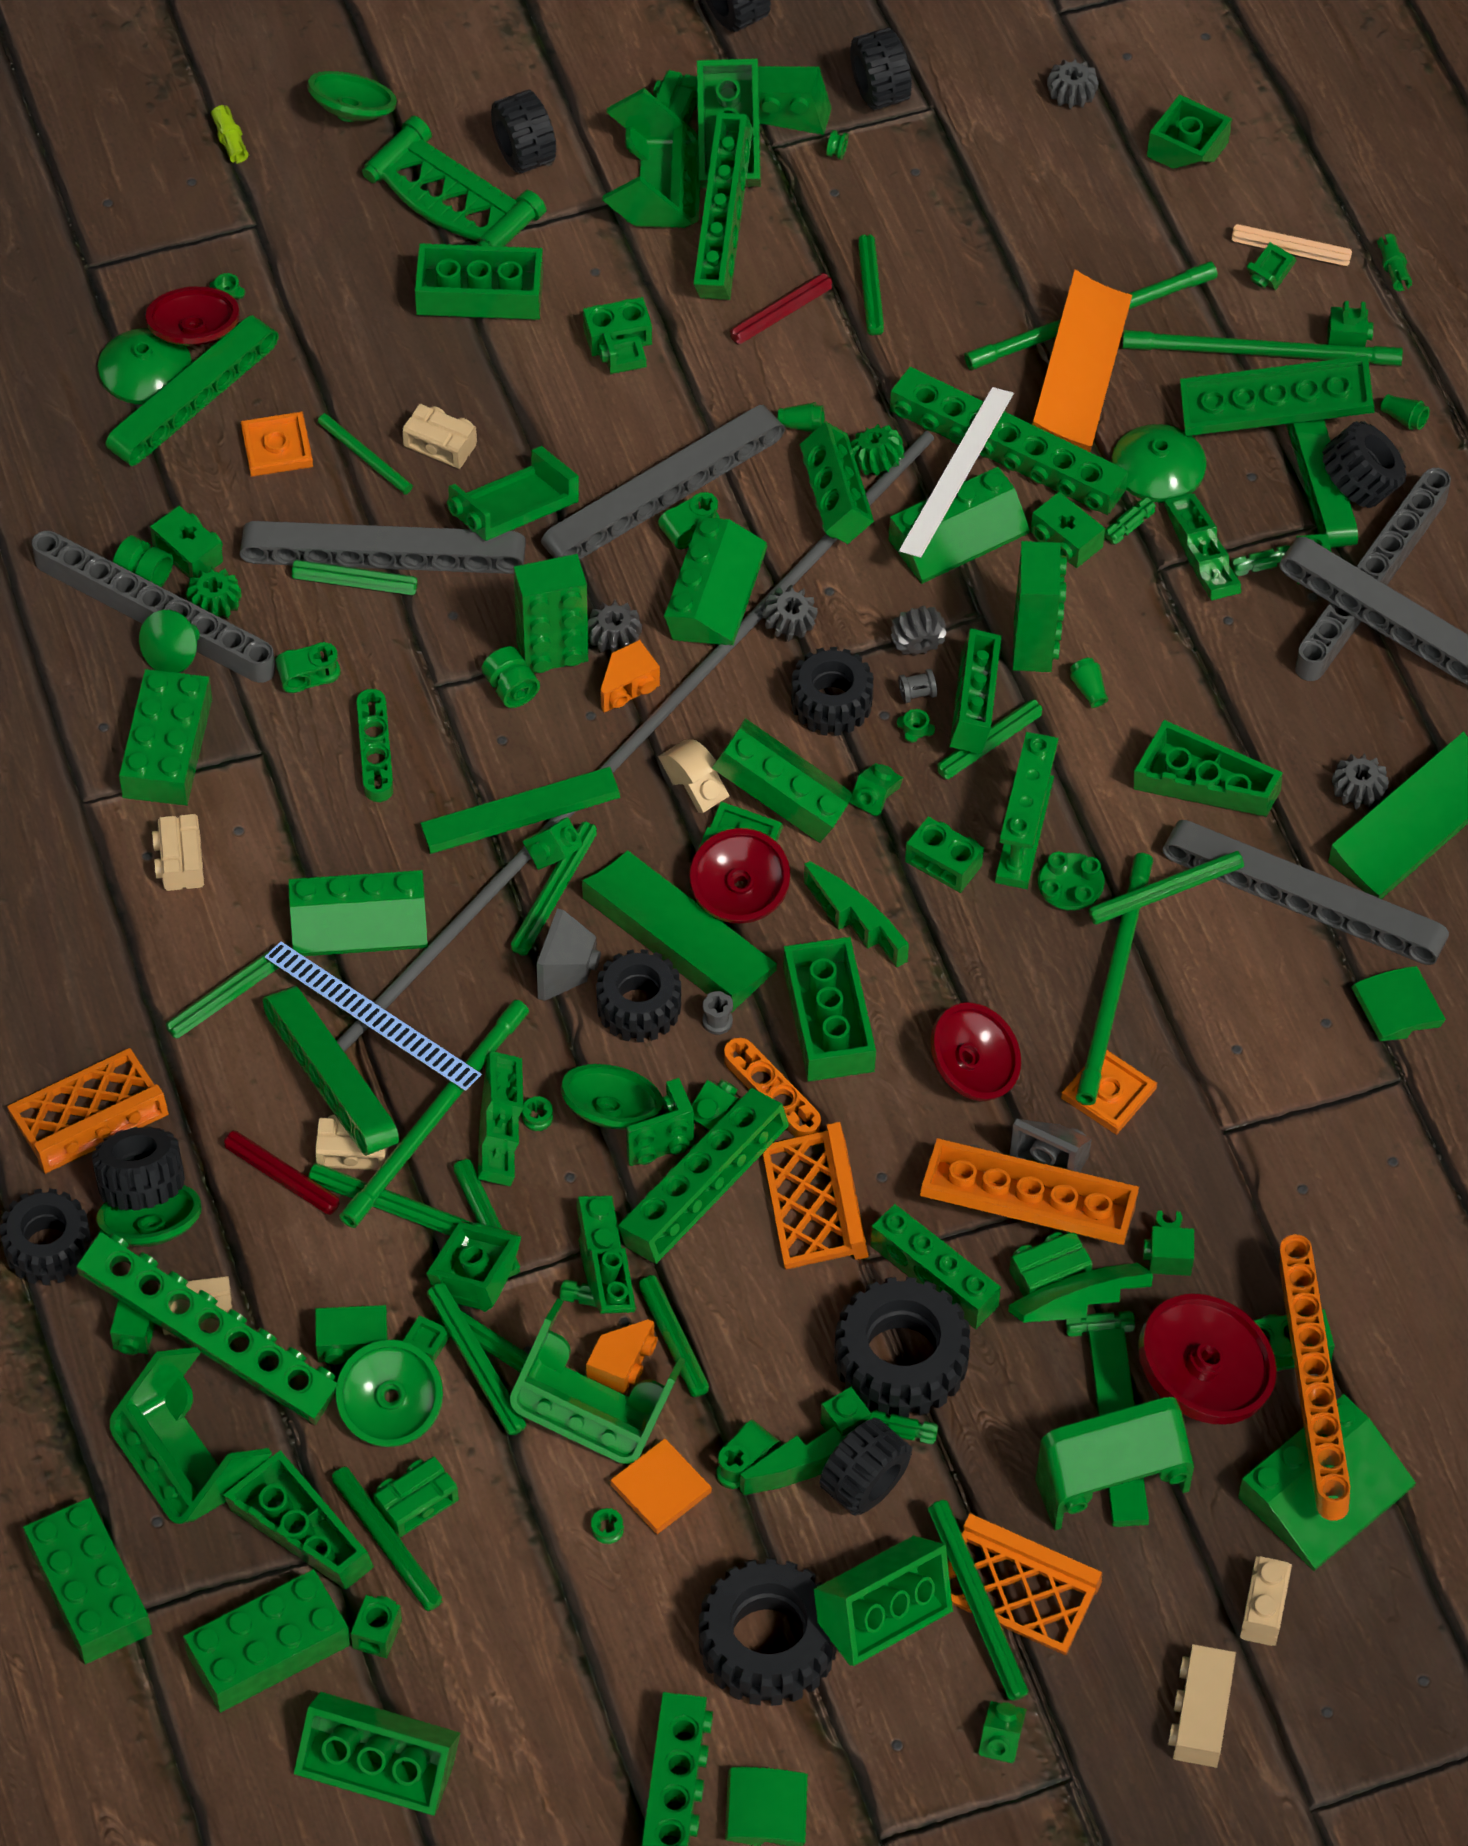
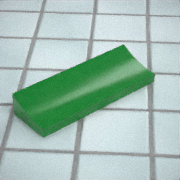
[1328,731,1468,899]
[582,850,777,1013]

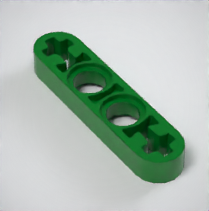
[357,689,393,802]

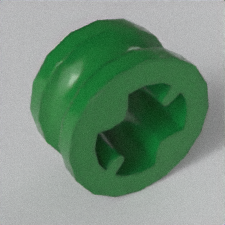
[826,130,849,160]
[522,1096,553,1131]
[591,1508,624,1544]

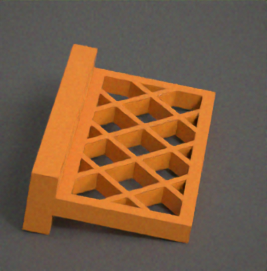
[7,1048,169,1174]
[763,1122,869,1270]
[948,1514,1102,1656]

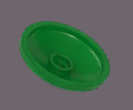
[307,71,397,122]
[98,328,192,405]
[1112,424,1206,502]
[561,1064,663,1130]
[97,1185,202,1247]
[336,1340,443,1447]

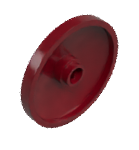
[1139,1294,1276,1425]

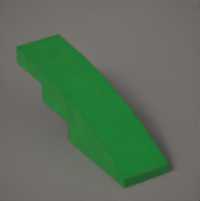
[1164,493,1241,601]
[804,861,909,968]
[478,1051,523,1186]
[1008,1263,1153,1323]
[740,1417,872,1495]

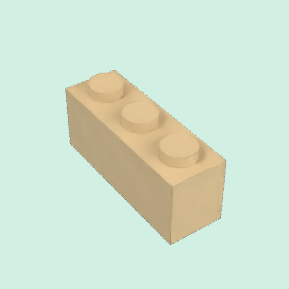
[1168,1644,1236,1768]

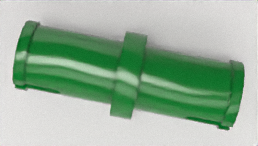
[1377,234,1412,291]

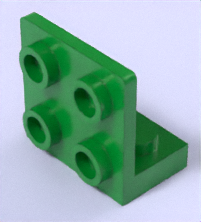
[626,1078,694,1166]

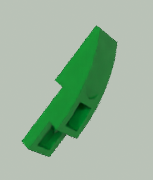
[576,1195,636,1314]

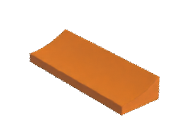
[1032,270,1132,452]
[920,1138,1139,1245]

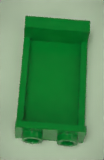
[447,446,579,541]

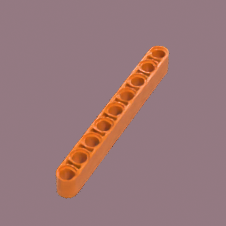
[1279,1234,1350,1521]

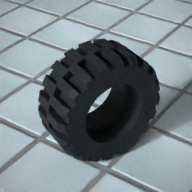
[834,1277,971,1417]
[699,1558,837,1706]

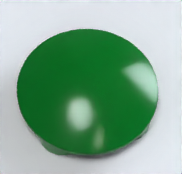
[139,610,200,673]
[1038,851,1105,910]

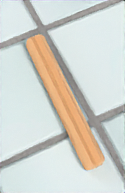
[1232,224,1352,266]

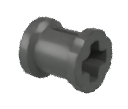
[898,669,937,704]
[703,991,733,1035]

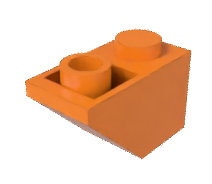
[601,640,660,713]
[586,1319,658,1395]

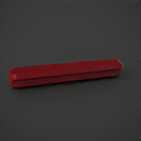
[730,273,832,345]
[224,1130,340,1215]

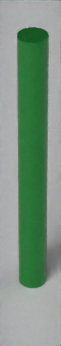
[318,413,413,495]

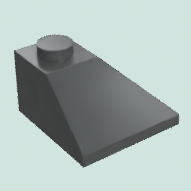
[537,908,601,1001]
[1010,1119,1092,1172]

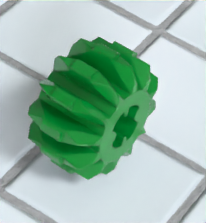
[850,424,904,476]
[186,567,242,619]

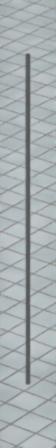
[337,431,934,1052]

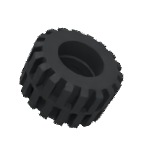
[706,0,771,32]
[850,27,912,110]
[491,89,556,174]
[1322,421,1407,508]
[791,647,874,736]
[596,949,681,1042]
[92,1126,185,1210]
[0,1188,92,1285]
[819,1418,912,1516]

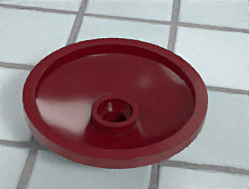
[146,286,240,346]
[690,828,790,924]
[931,1002,1021,1101]

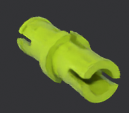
[211,105,249,163]

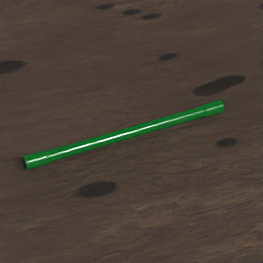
[964,261,1218,371]
[1122,330,1403,366]
[1076,853,1154,1105]
[339,1000,529,1228]

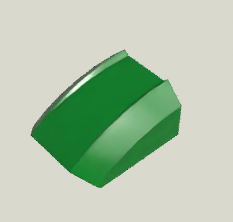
[426,1222,521,1312]

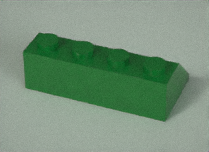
[888,466,1030,584]
[664,517,768,645]
[712,718,853,843]
[288,870,428,956]
[814,1535,953,1666]
[294,1692,461,1816]

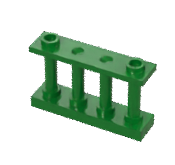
[995,732,1059,890]

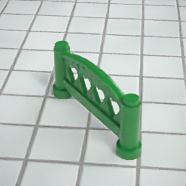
[362,115,547,247]

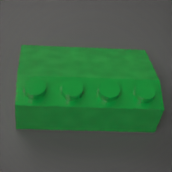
[1238,1394,1416,1571]

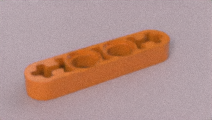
[724,1038,821,1138]

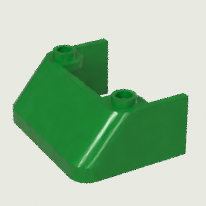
[602,88,700,228]
[510,1298,686,1464]
[110,1347,272,1524]
[1035,1397,1194,1531]

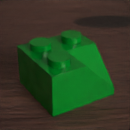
[1147,94,1232,169]

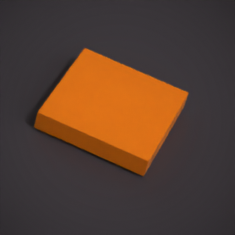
[241,411,313,477]
[1061,1050,1157,1135]
[610,1438,712,1535]

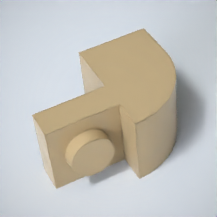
[658,739,730,813]

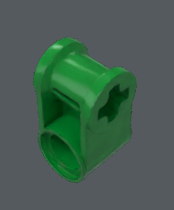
[658,492,720,549]
[275,642,341,693]
[716,1420,781,1489]

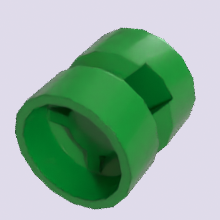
[113,535,173,587]
[482,646,540,708]

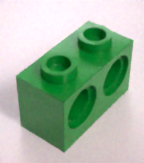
[583,297,652,356]
[905,816,984,893]

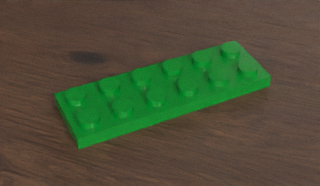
[1180,355,1375,436]

